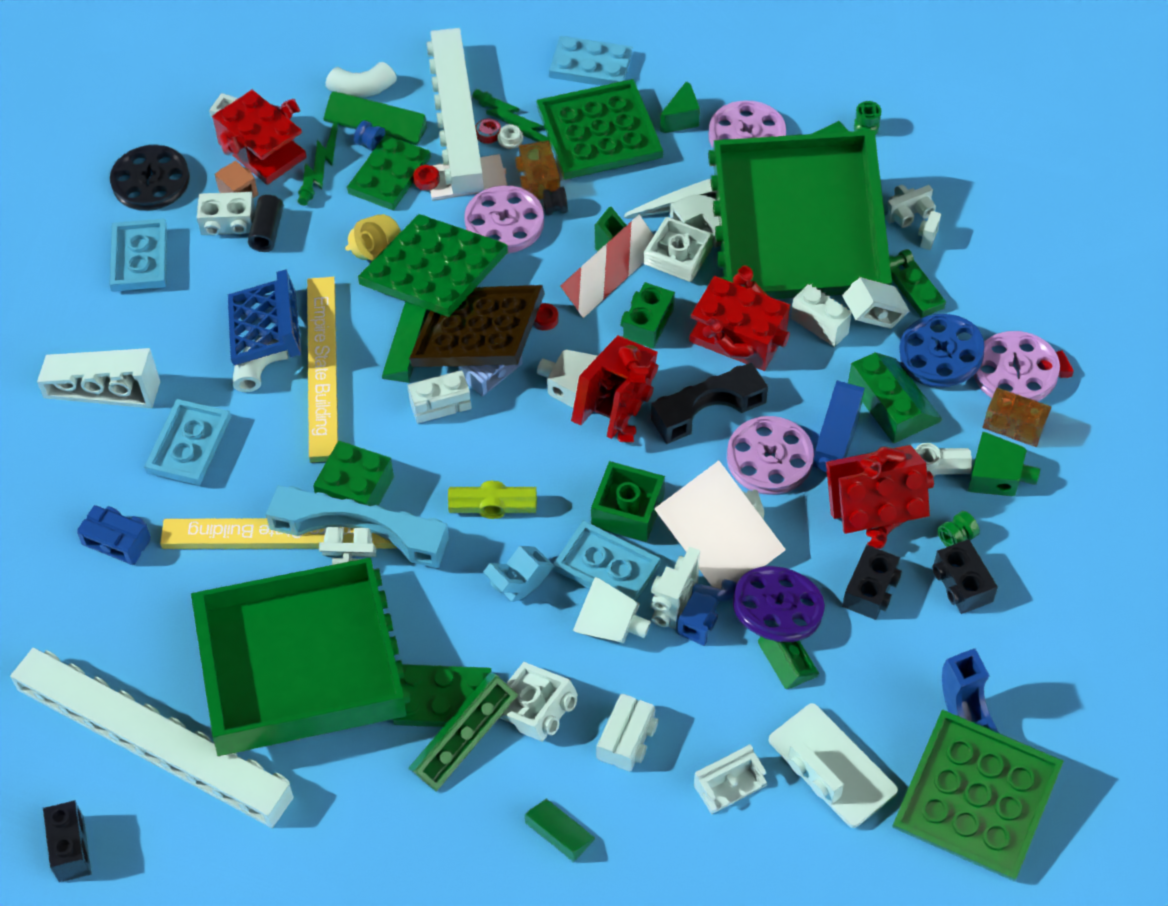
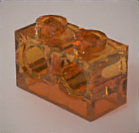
[515,140,560,200]
[982,387,1052,448]

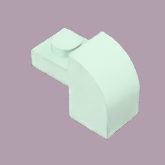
[670,195,721,248]

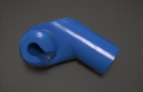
[692,579,737,602]

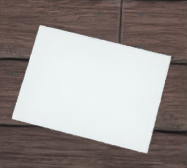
[654,461,786,589]

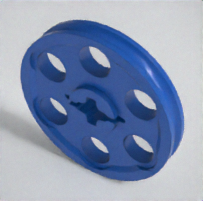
[899,314,984,387]

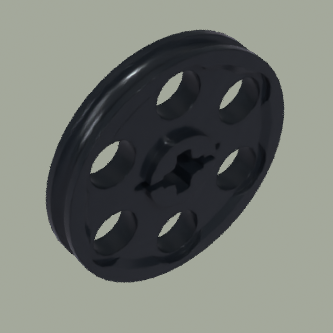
[110,145,190,211]

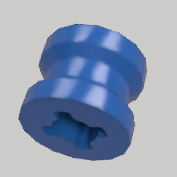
[354,120,385,151]

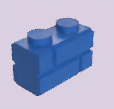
[77,505,151,565]

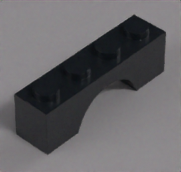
[651,362,768,444]

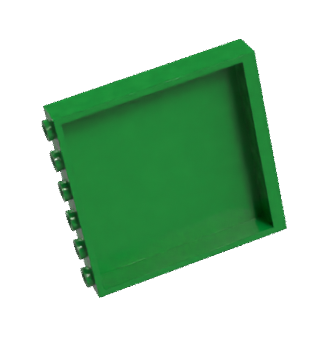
[708,130,892,299]
[191,557,410,757]

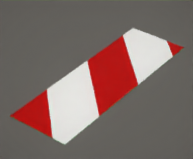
[560,214,654,318]

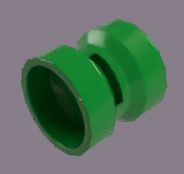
[854,101,882,135]
[937,511,980,547]

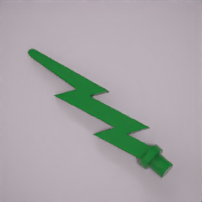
[472,89,552,148]
[297,122,338,206]

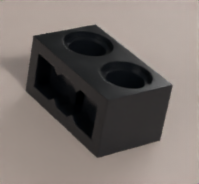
[932,539,998,614]
[842,545,902,620]
[43,800,92,882]

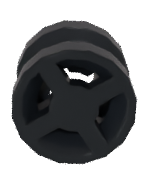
[542,187,568,216]

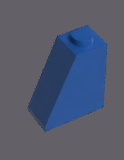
[813,380,865,472]

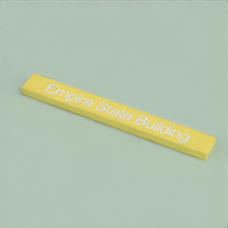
[307,277,338,463]
[160,518,397,549]

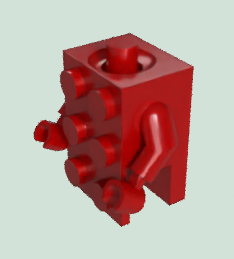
[212,89,307,185]
[689,266,790,371]
[571,335,659,443]
[826,445,934,549]

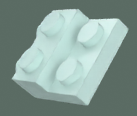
[651,546,700,629]
[499,662,578,742]

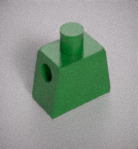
[968,431,1040,496]

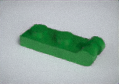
[889,249,946,318]

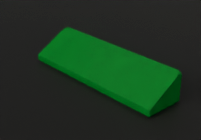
[323,91,427,145]
[382,301,430,383]
[409,673,518,792]

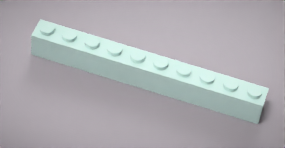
[10,647,294,829]

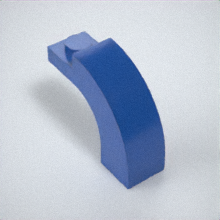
[942,648,999,733]

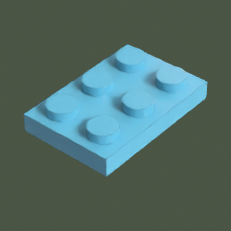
[549,36,633,86]
[110,219,167,292]
[144,399,231,486]
[553,521,660,601]

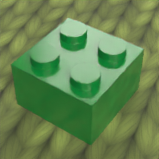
[313,440,394,506]
[591,461,665,542]

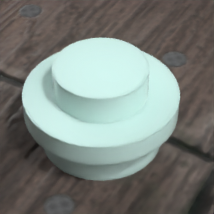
[498,125,523,149]

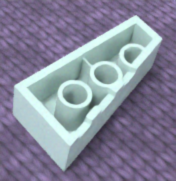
[37,348,161,409]

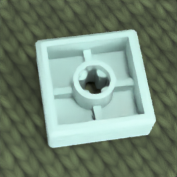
[644,217,714,282]

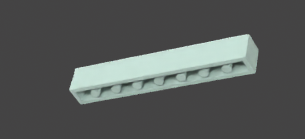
[427,28,484,194]

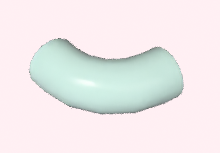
[326,62,397,98]
[233,337,288,392]

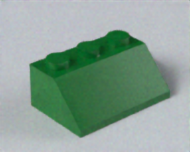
[848,352,942,444]

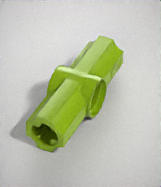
[448,480,537,519]

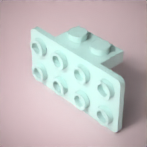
[769,703,898,828]

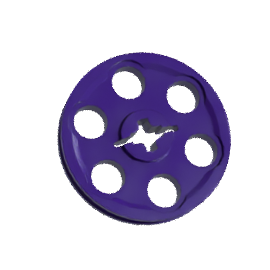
[733,566,825,642]

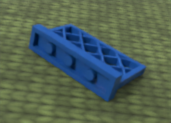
[228,269,301,366]

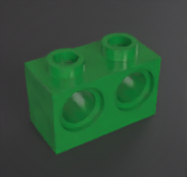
[620,282,675,349]

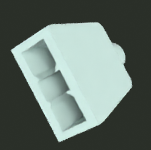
[537,350,597,408]
[573,577,651,643]

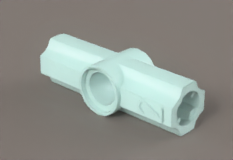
[915,443,972,478]

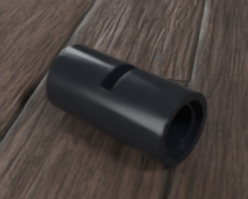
[248,195,284,252]

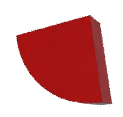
[1037,350,1074,378]

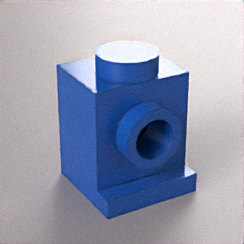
[677,591,718,646]

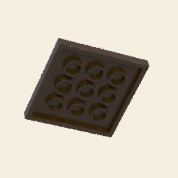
[409,285,545,367]

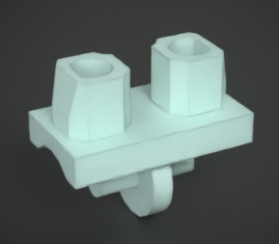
[885,184,936,228]
[319,527,377,565]

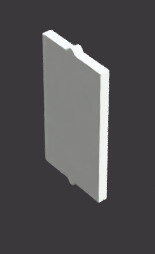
[430,154,507,201]

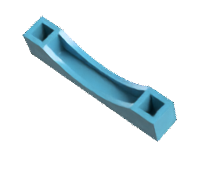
[266,485,449,568]

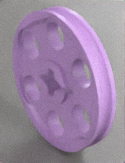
[709,100,786,148]
[464,186,544,253]
[974,331,1060,405]
[727,416,814,495]

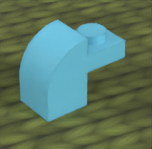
[483,546,554,602]

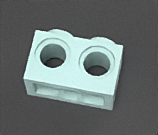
[197,192,256,235]

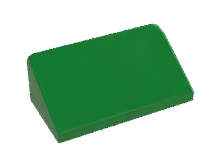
[758,637,819,689]
[525,799,595,862]

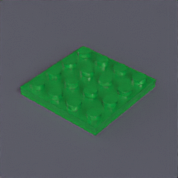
[536,79,663,180]
[358,214,508,317]
[892,709,1064,882]

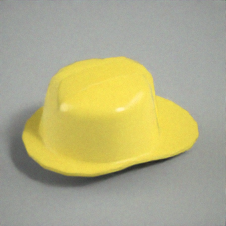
[345,214,401,260]

